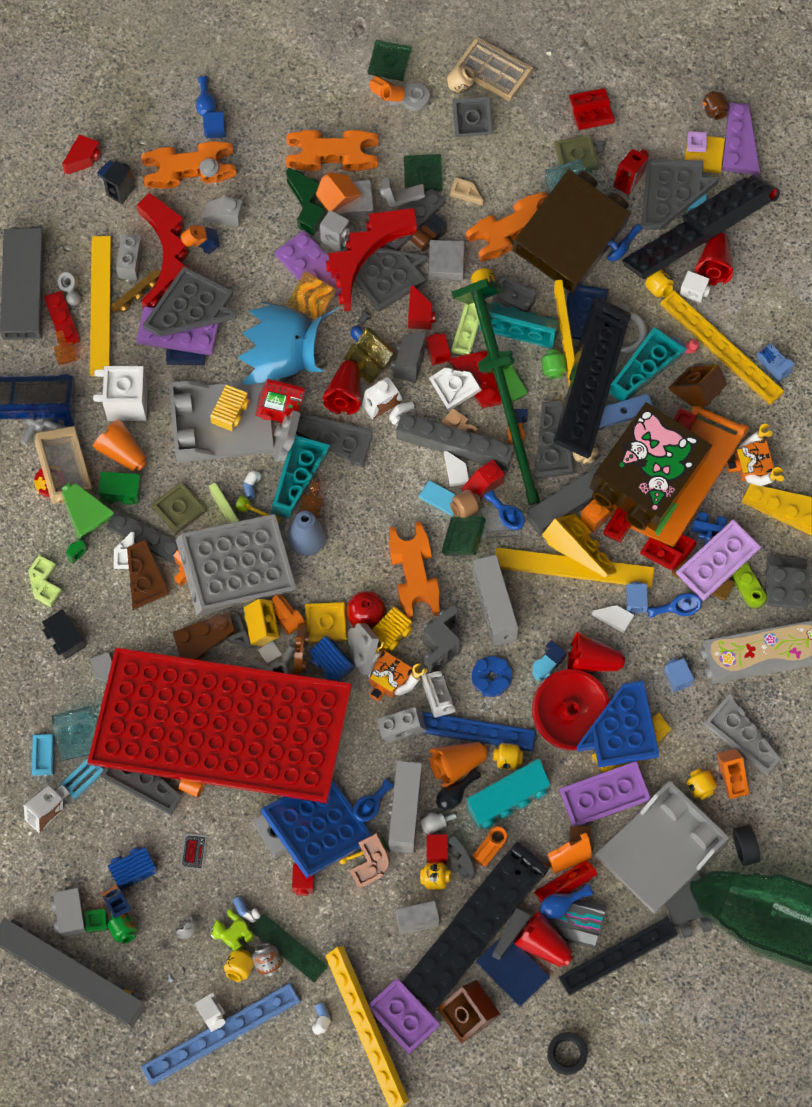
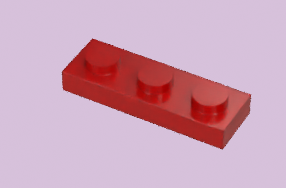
[43,290,80,348]
[534,860,598,903]

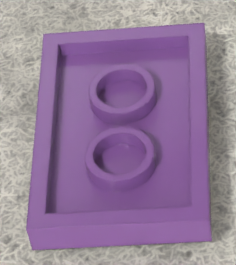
[368,978,440,1055]

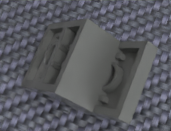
[765,556,810,610]
[423,605,460,674]

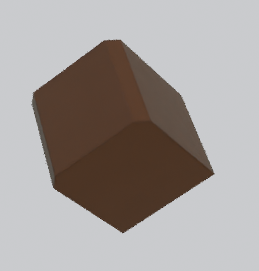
[569,826,594,851]

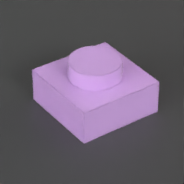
[687,131,707,152]

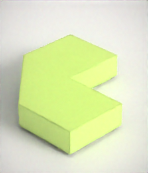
[28,555,62,608]

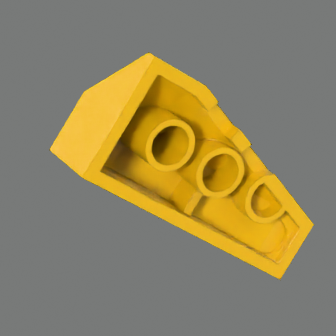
[542,513,617,578]

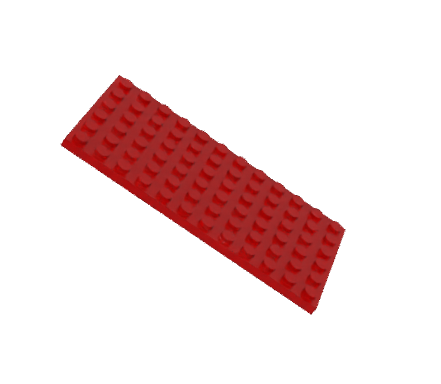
[87,647,352,803]

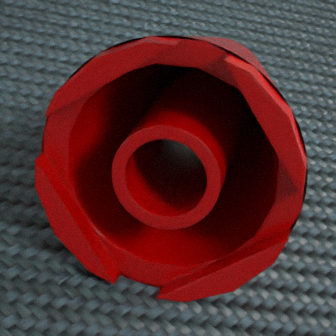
[695,233,733,286]
[322,360,361,415]
[567,632,625,672]
[514,911,573,967]

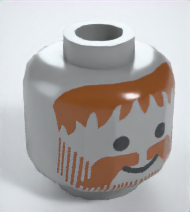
[252,943,282,976]

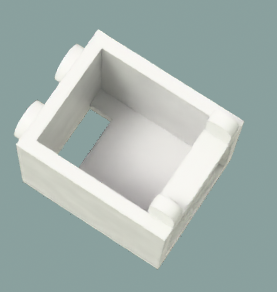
[93,366,148,421]

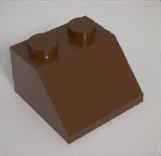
[668,365,727,407]
[437,980,501,1044]

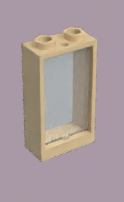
[35,426,92,504]

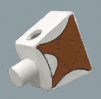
[362,377,403,420]
[24,785,69,833]

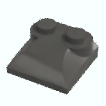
[452,97,492,137]

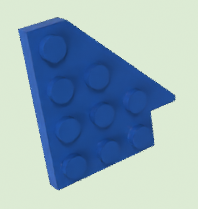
[577,681,659,768]

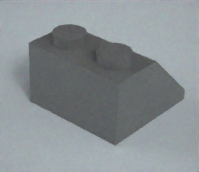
[391,332,426,383]

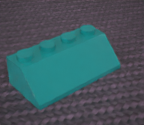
[479,302,560,349]
[466,758,550,830]

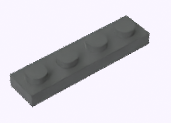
[106,510,178,564]

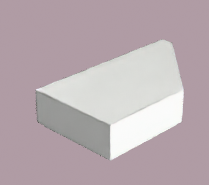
[444,451,469,487]
[114,532,135,569]
[592,605,634,633]

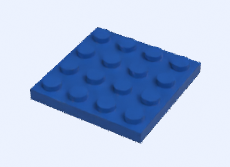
[261,780,372,878]

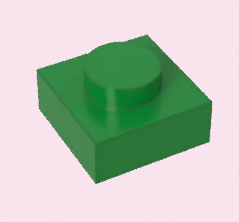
[65,539,87,564]
[84,909,108,933]

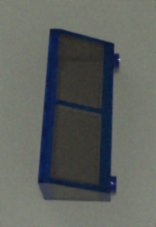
[0,374,76,426]

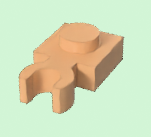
[441,409,477,434]

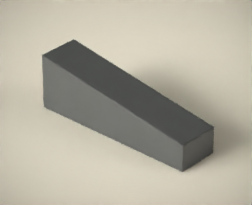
[492,908,531,960]

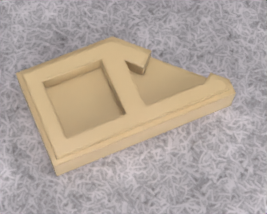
[450,177,484,205]

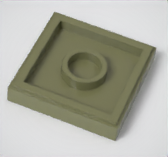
[554,134,599,176]
[151,481,206,535]

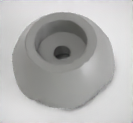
[174,916,198,939]

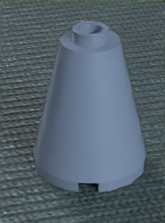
[287,511,327,556]

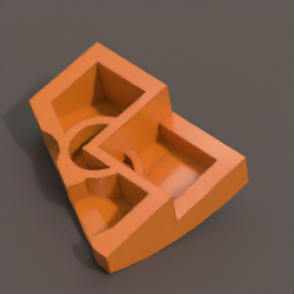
[547,833,592,874]

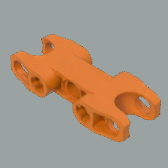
[286,130,378,171]
[141,141,236,189]
[465,192,548,262]
[389,522,440,620]

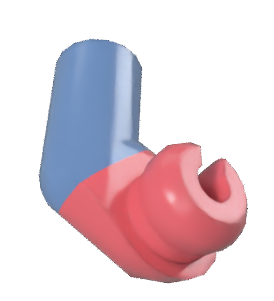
[672,336,699,354]

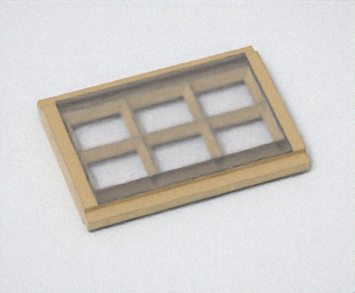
[454,37,533,102]

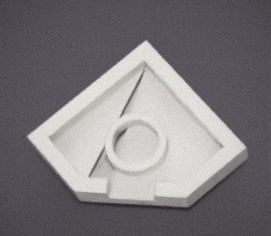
[429,368,481,411]

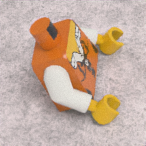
[726,424,784,486]
[367,640,427,702]

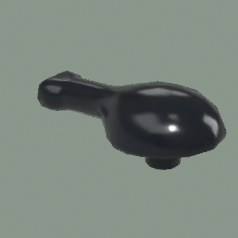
[436,768,481,810]

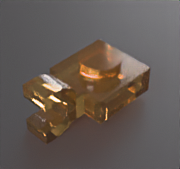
[53,330,77,365]
[299,481,323,519]

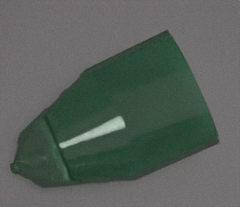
[690,871,812,975]

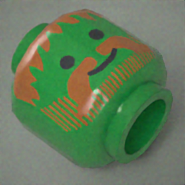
[107,912,138,944]

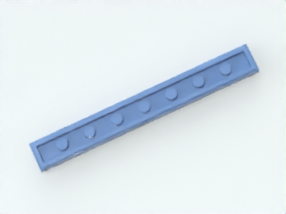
[141,983,301,1086]

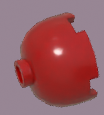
[346,590,386,630]

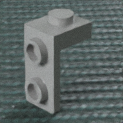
[380,177,425,207]

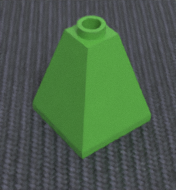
[62,482,114,540]

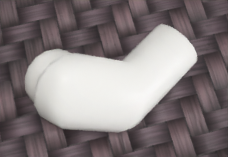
[389,401,414,425]

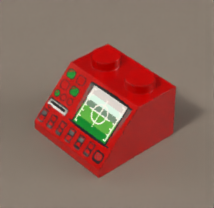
[255,379,305,424]

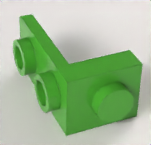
[493,356,528,402]

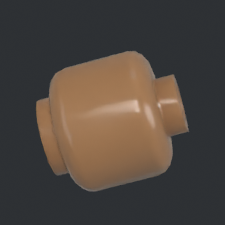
[450,490,481,519]

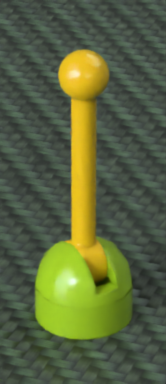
[235,495,281,524]

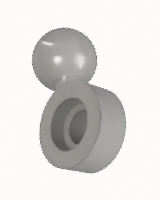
[58,272,81,307]

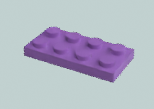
[275,230,341,303]
[136,307,219,355]
[559,761,651,826]

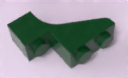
[286,168,325,236]

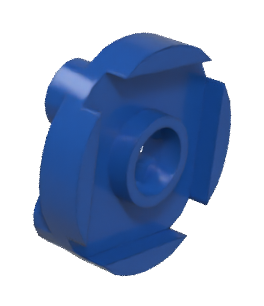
[472,656,512,697]

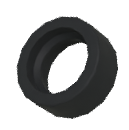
[733,825,760,866]
[547,1032,588,1075]

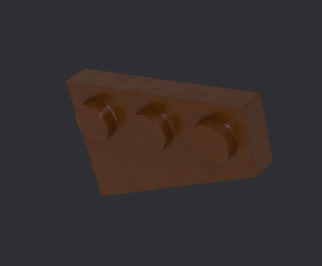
[127,540,170,611]
[173,612,236,660]

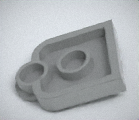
[272,410,300,462]
[348,623,379,675]

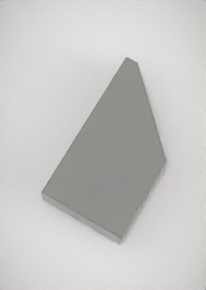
[90,652,112,682]

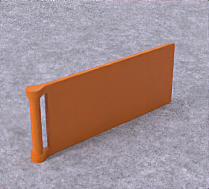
[630,406,749,548]

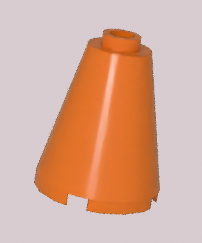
[93,419,147,472]
[429,742,488,787]

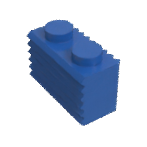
[309,636,356,682]
[107,847,157,891]

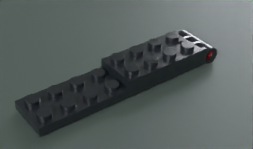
[622,175,780,280]
[553,297,631,459]
[402,841,550,1011]

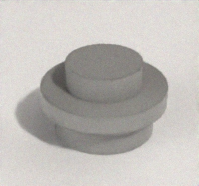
[200,158,219,177]

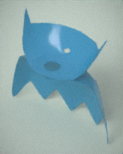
[238,302,338,385]

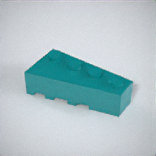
[609,327,686,402]
[271,435,330,519]

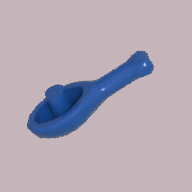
[195,76,217,116]
[607,224,642,262]
[484,490,525,531]
[647,593,702,618]
[354,779,394,822]
[540,884,594,919]

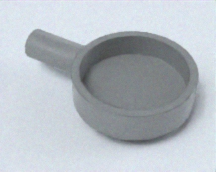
[388,83,430,111]

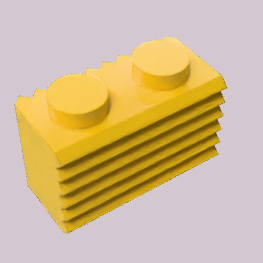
[210,384,250,432]
[244,599,279,646]
[372,606,413,652]

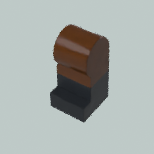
[411,213,447,251]

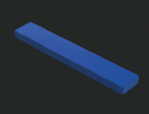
[421,711,536,752]

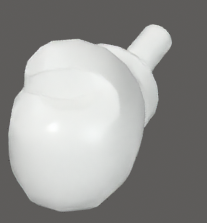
[421,812,456,834]

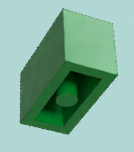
[98,471,142,505]

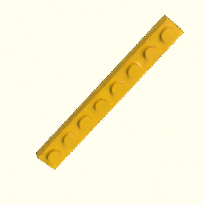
[326,946,410,1107]

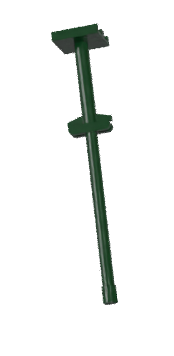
[452,279,540,505]

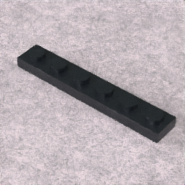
[558,917,678,997]

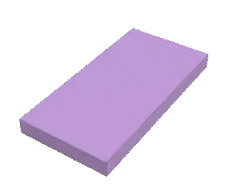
[676,519,761,602]

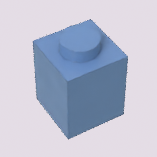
[625,582,648,613]
[664,658,694,693]

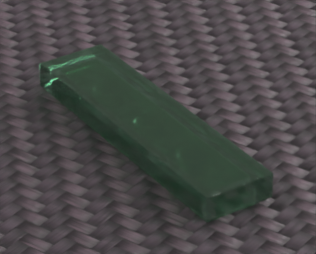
[250,914,328,983]

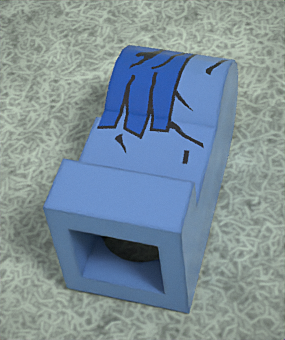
[757,344,794,382]

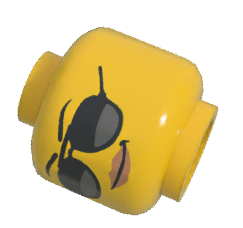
[492,743,523,771]
[687,769,717,801]
[420,863,452,890]

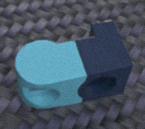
[532,640,567,681]

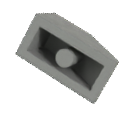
[202,197,244,227]

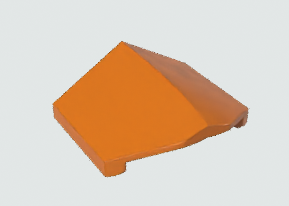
[316,172,362,212]

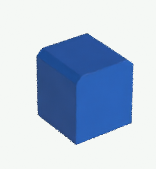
[203,112,225,138]

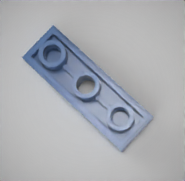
[599,394,653,429]

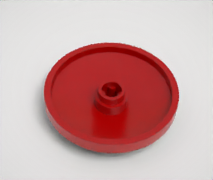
[532,669,610,751]

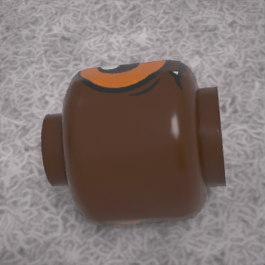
[702,91,729,120]

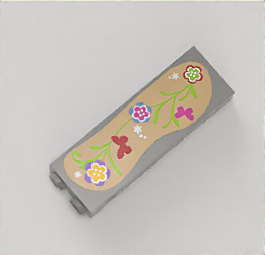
[700,621,812,685]

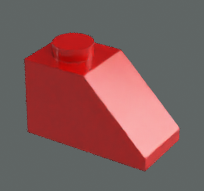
[62,134,102,174]
[408,286,436,330]
[461,460,505,499]

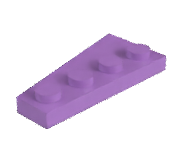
[722,102,760,175]

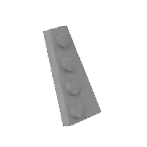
[703,693,781,776]

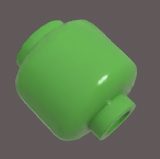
[541,350,567,379]

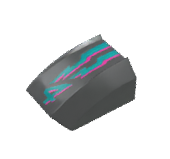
[550,899,607,949]

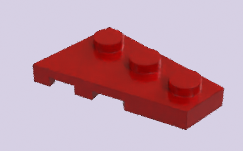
[449,350,501,409]

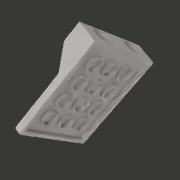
[169,381,274,463]
[176,514,296,616]
[595,781,729,914]

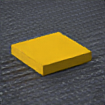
[684,136,725,174]
[305,602,347,644]

